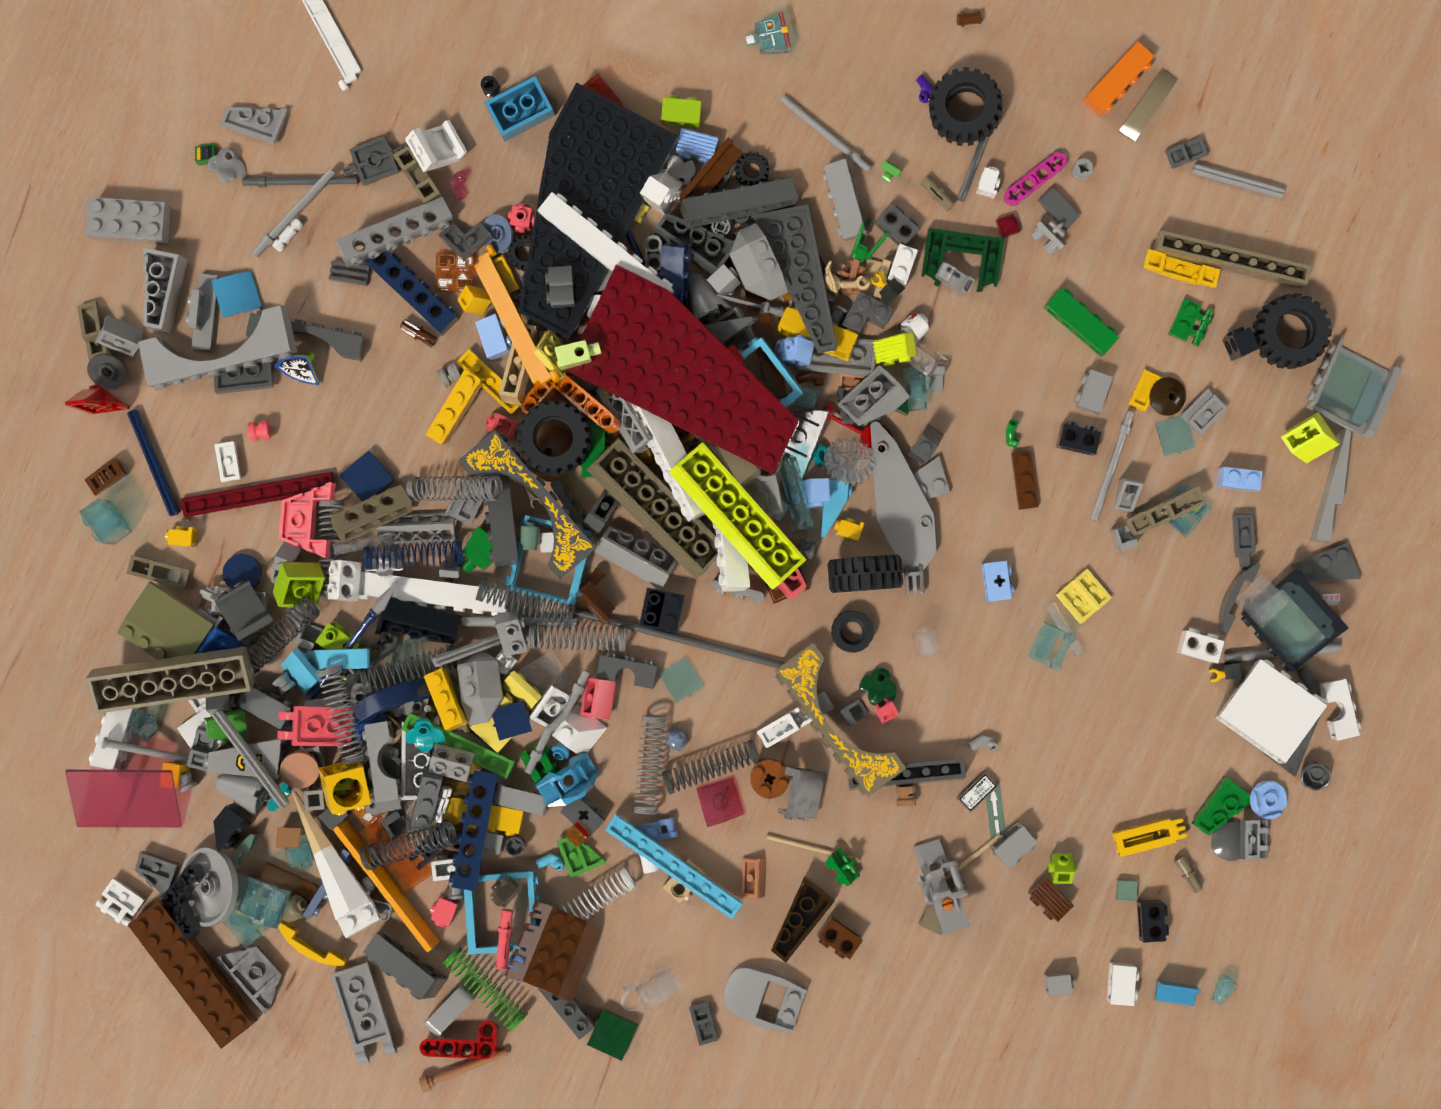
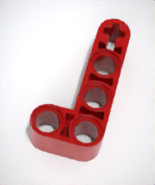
[419,1021,499,1059]

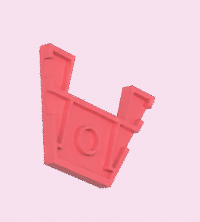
[279,482,336,558]

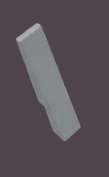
[1310,428,1351,543]

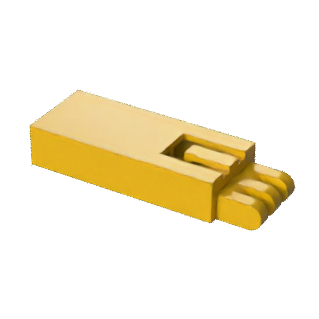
[1112,818,1188,857]

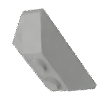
[730,223,788,301]
[457,651,503,726]

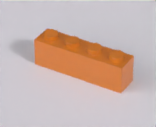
[1083,41,1155,117]

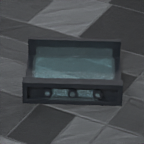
[1241,569,1349,673]

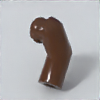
[796,371,824,387]

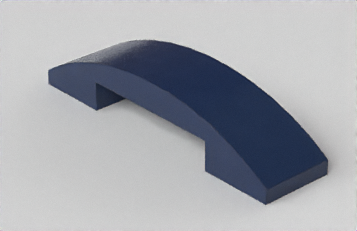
[352,679,432,724]

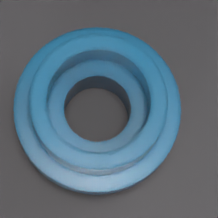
[550,743,569,760]

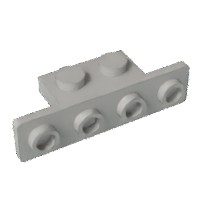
[186,274,219,351]

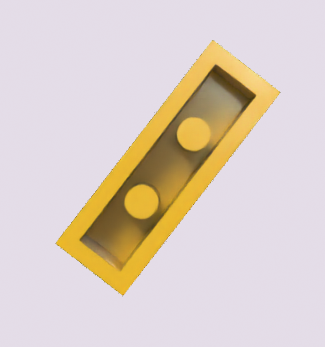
[424,668,468,731]

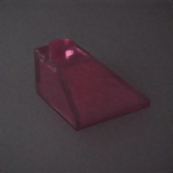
[696,777,744,827]

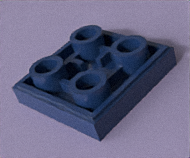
[340,451,394,502]

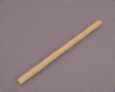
[766,834,860,862]
[945,834,1001,881]

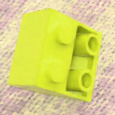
[1281,412,1340,464]

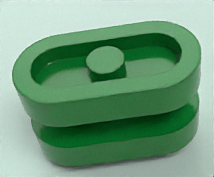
[519,743,560,784]

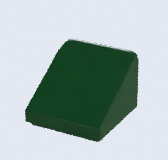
[894,400,909,416]

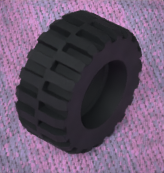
[929,67,1002,146]
[1252,293,1332,369]
[517,400,592,476]
[827,555,903,593]

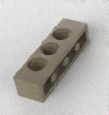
[331,485,412,543]

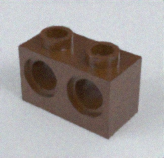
[817,916,863,960]

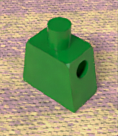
[461,526,494,574]

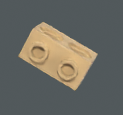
[663,857,706,903]

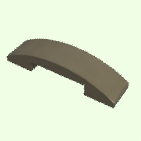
[1118,69,1177,142]

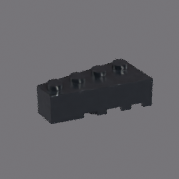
[375,597,461,644]

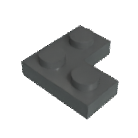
[439,223,493,261]

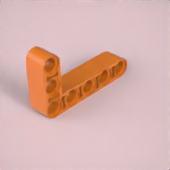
[521,370,621,433]

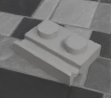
[1180,388,1228,436]
[445,479,486,526]

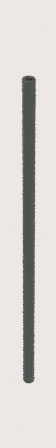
[573,608,785,668]

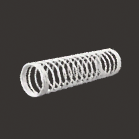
[562,867,636,920]

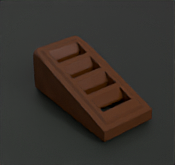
[85,458,128,496]

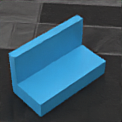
[1154,980,1201,1006]

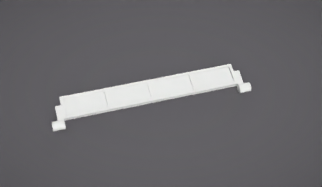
[302,0,362,92]

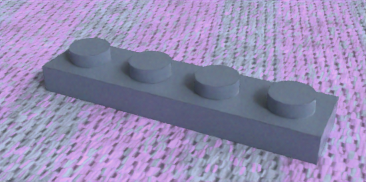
[303,848,353,919]

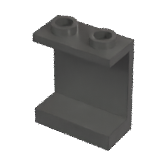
[215,581,274,642]

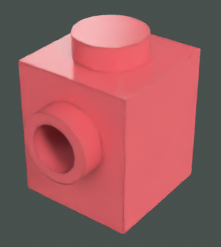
[430,895,460,927]

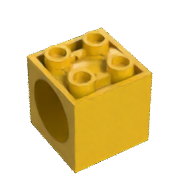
[318,762,371,815]

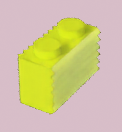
[873,333,917,367]

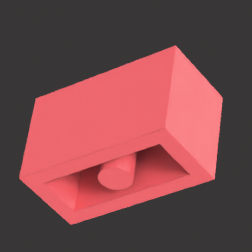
[580,677,616,720]

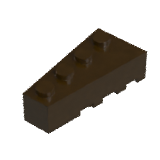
[771,876,835,963]

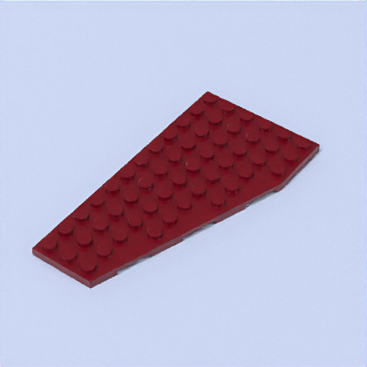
[565,264,800,474]

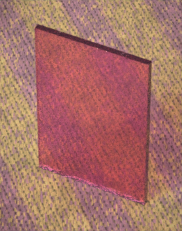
[65,769,182,828]

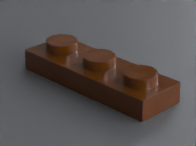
[1011,450,1038,510]

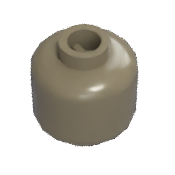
[278,895,308,923]

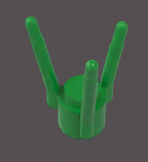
[850,218,890,263]

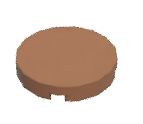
[279,750,319,789]

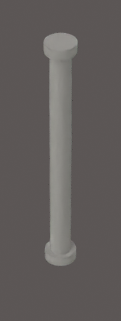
[101,737,189,763]

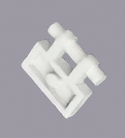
[95,878,146,927]

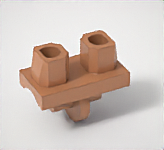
[833,259,867,295]

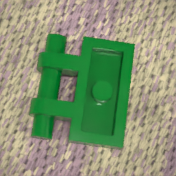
[1168,299,1214,347]

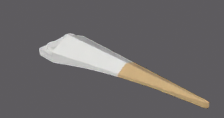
[292,790,381,938]

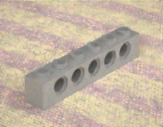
[336,197,452,267]

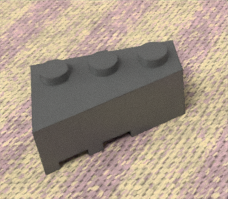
[236,683,296,731]

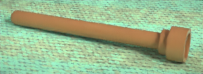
[419,1048,509,1093]

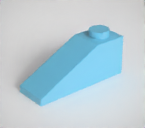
[820,479,852,538]

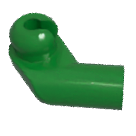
[1005,419,1019,448]

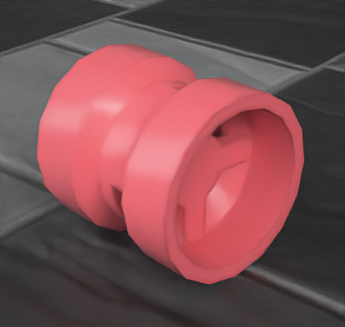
[247,420,272,441]

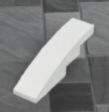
[757,691,835,748]

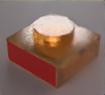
[564,821,591,848]

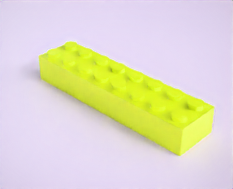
[669,442,806,590]

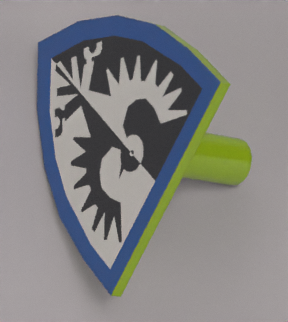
[274,352,320,385]

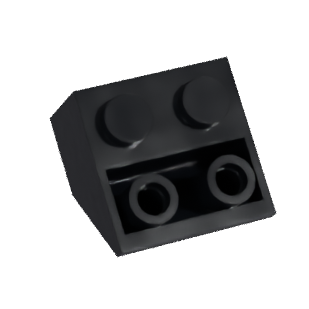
[639,588,685,633]
[213,803,253,851]

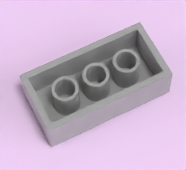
[85,197,171,245]

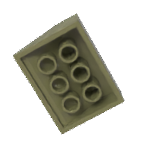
[117,581,215,659]

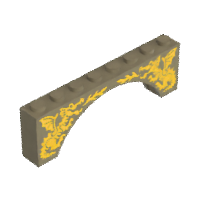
[775,643,906,798]

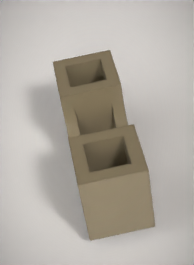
[393,146,442,204]

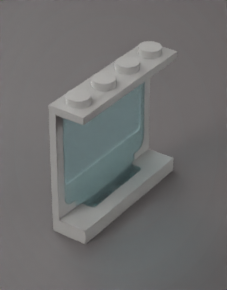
[1306,338,1403,439]

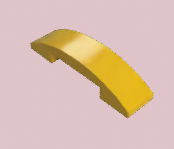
[1143,249,1221,288]
[277,919,349,966]

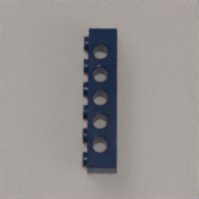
[362,239,459,336]
[449,770,498,891]

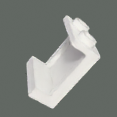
[405,120,467,172]

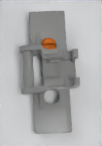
[914,839,970,935]

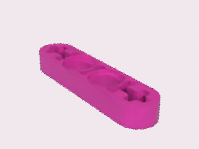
[1004,152,1067,206]

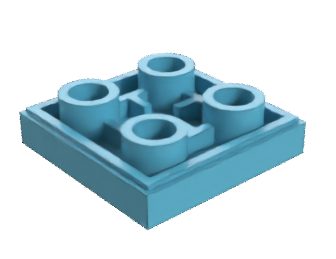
[281,648,321,695]

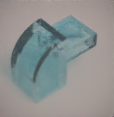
[902,367,927,411]

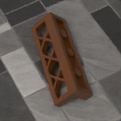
[679,137,743,202]

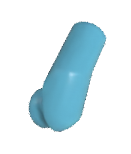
[536,853,565,871]

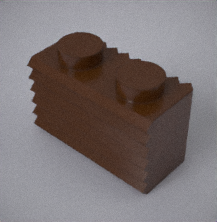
[1028,876,1074,922]

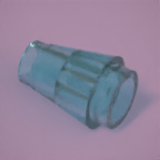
[1211,975,1237,1005]

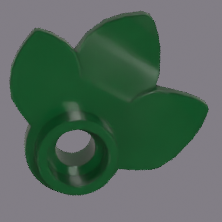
[859,668,897,705]

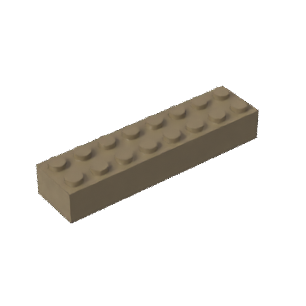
[587,438,718,579]
[86,646,255,714]

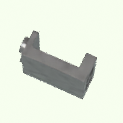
[778,767,825,821]

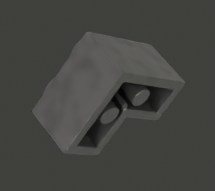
[841,291,894,335]

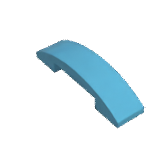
[306,649,370,670]

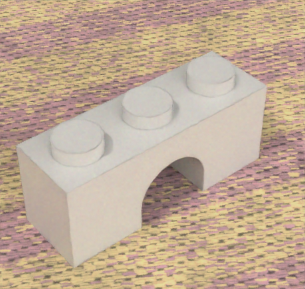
[1318,678,1361,741]

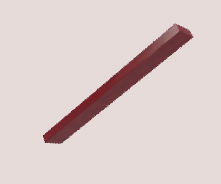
[181,472,336,518]

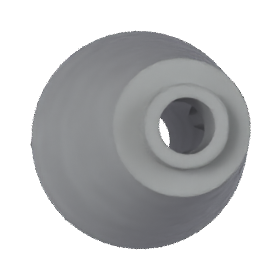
[687,272,731,324]
[215,774,271,815]

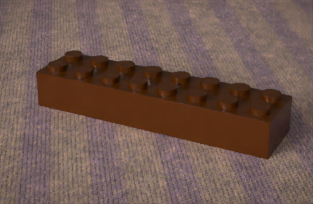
[128,899,258,1049]

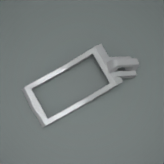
[200,586,268,613]

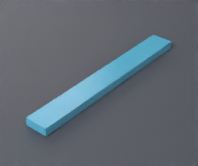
[605,814,743,919]

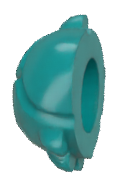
[812,443,833,467]

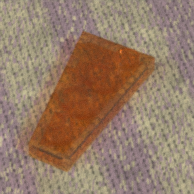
[359,821,432,895]

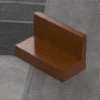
[575,581,615,623]

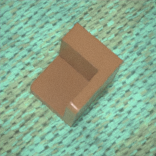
[275,827,304,850]

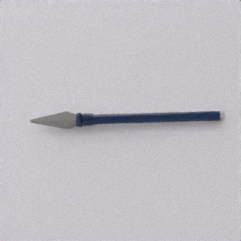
[309,582,398,699]

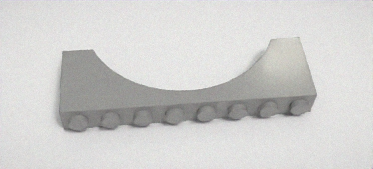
[138,305,297,390]

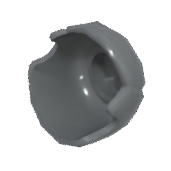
[1300,761,1332,791]

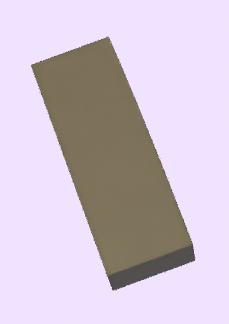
[77,301,112,360]
[126,554,190,588]

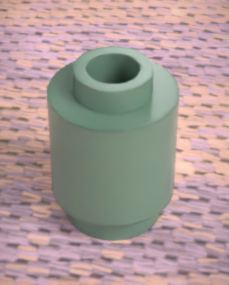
[520,523,540,550]

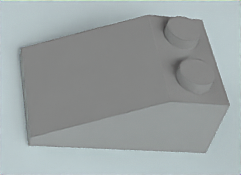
[837,365,910,426]

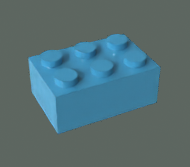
[484,76,555,142]

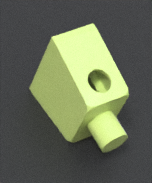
[555,340,601,370]

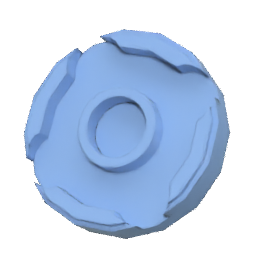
[1250,781,1287,819]

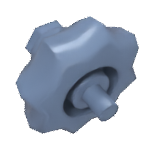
[666,728,687,751]

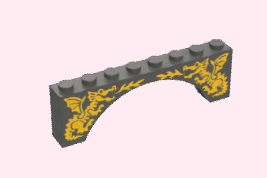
[459,430,596,580]

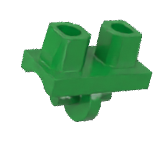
[825,847,860,886]

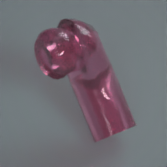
[451,171,467,200]

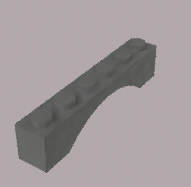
[246,311,366,362]

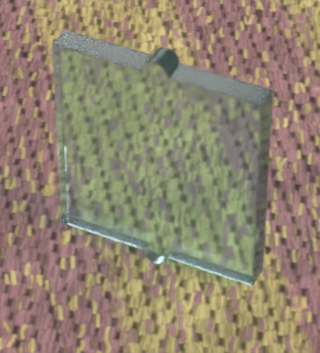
[1155,417,1195,456]
[659,658,703,703]

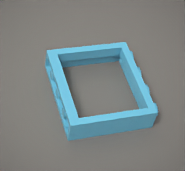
[739,337,805,408]
[505,515,594,606]
[464,869,541,955]

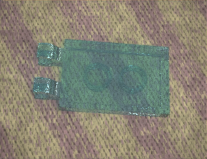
[780,457,814,532]

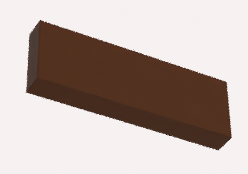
[258,862,319,904]

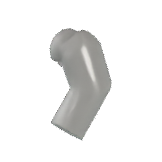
[968,735,998,751]

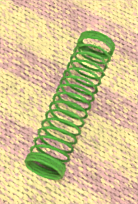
[442,946,528,1032]

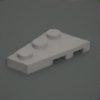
[220,107,289,145]

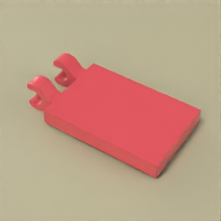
[277,706,353,746]

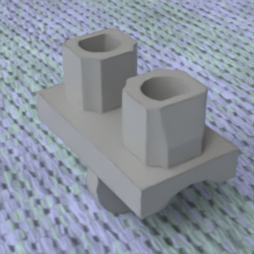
[1032,220,1066,255]

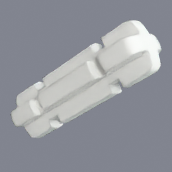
[272,218,303,252]
[432,786,452,823]

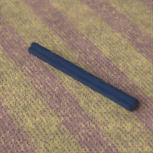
[127,409,180,517]

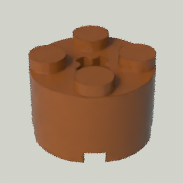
[750,758,789,799]

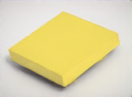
[533,330,567,380]
[502,671,542,712]

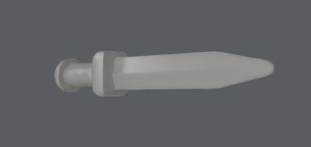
[716,295,785,317]

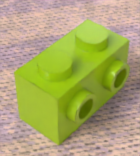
[661,95,701,128]
[315,622,363,650]

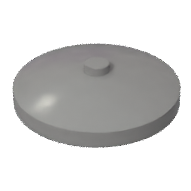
[179,847,238,927]

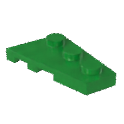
[1191,777,1250,836]

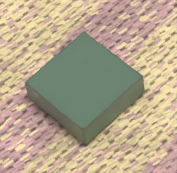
[1116,880,1138,901]

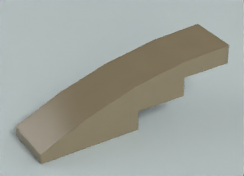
[1125,486,1207,537]

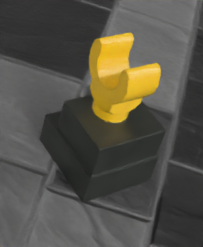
[870,271,905,306]
[1209,662,1242,683]

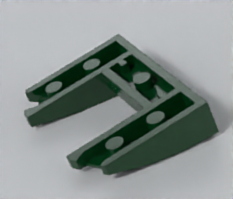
[921,228,1004,292]

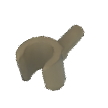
[522,485,542,509]

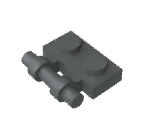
[1240,819,1270,860]

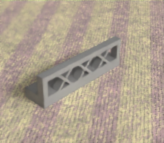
[595,387,651,453]
[376,512,456,545]

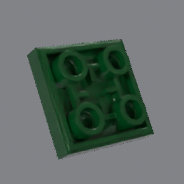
[587,1008,638,1061]

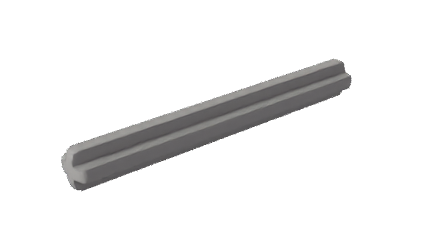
[1192,163,1285,198]

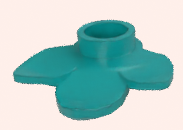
[406,718,445,753]

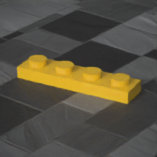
[456,349,521,415]

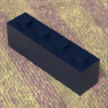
[660,243,691,309]

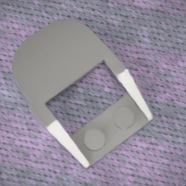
[723,965,807,1033]

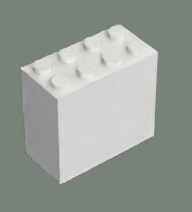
[1215,659,1327,764]

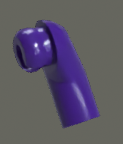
[916,75,933,103]

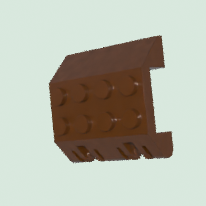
[505,901,601,1003]

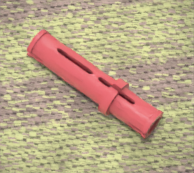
[495,909,514,970]

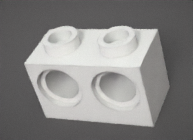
[327,560,361,602]
[1176,628,1224,664]

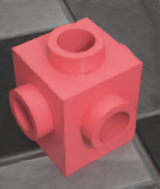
[507,204,536,233]

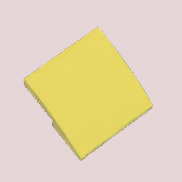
[1056,569,1112,624]

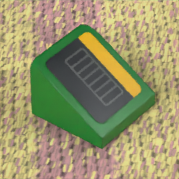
[195,143,216,166]

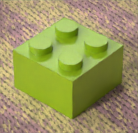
[273,562,325,607]

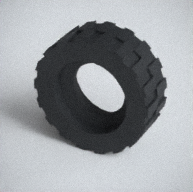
[831,610,874,653]

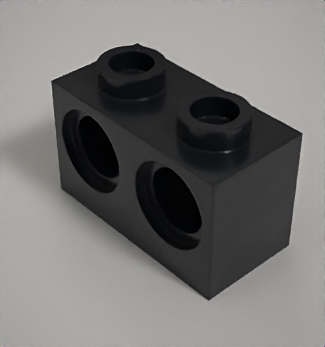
[1222,327,1260,361]
[1056,421,1101,456]
[1137,900,1169,943]

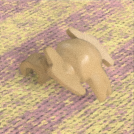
[823,261,870,295]

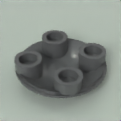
[1211,822,1240,861]

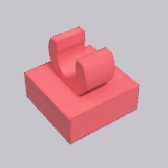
[875,698,899,725]

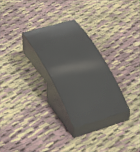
[1165,137,1208,169]
[1038,187,1080,229]
[187,726,215,771]
[689,1002,718,1046]

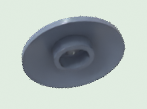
[483,214,513,253]

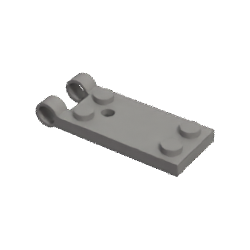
[331,961,397,1065]

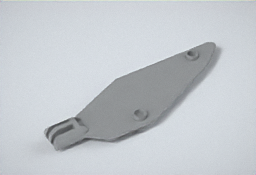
[871,421,937,595]

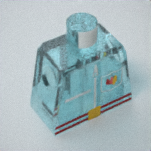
[745,12,792,55]

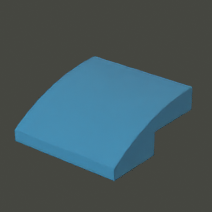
[211,271,263,318]

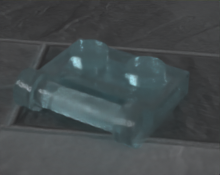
[1027,622,1076,671]

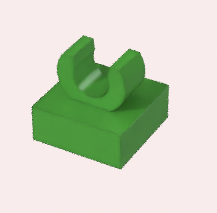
[881,160,902,183]

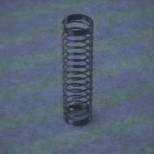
[363,540,463,571]

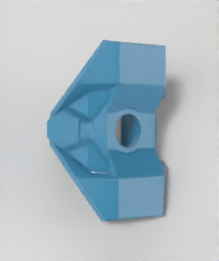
[535,752,599,807]

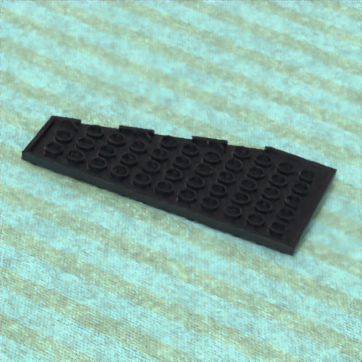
[518,82,678,340]

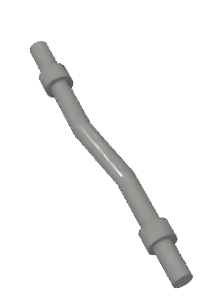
[525,670,590,774]

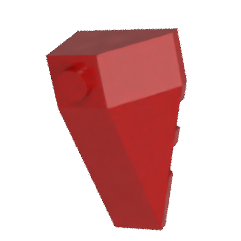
[65,385,129,415]

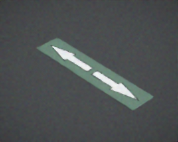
[986,781,1006,855]

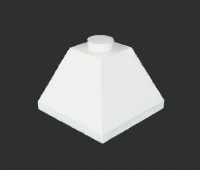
[530,686,570,732]
[552,704,607,755]

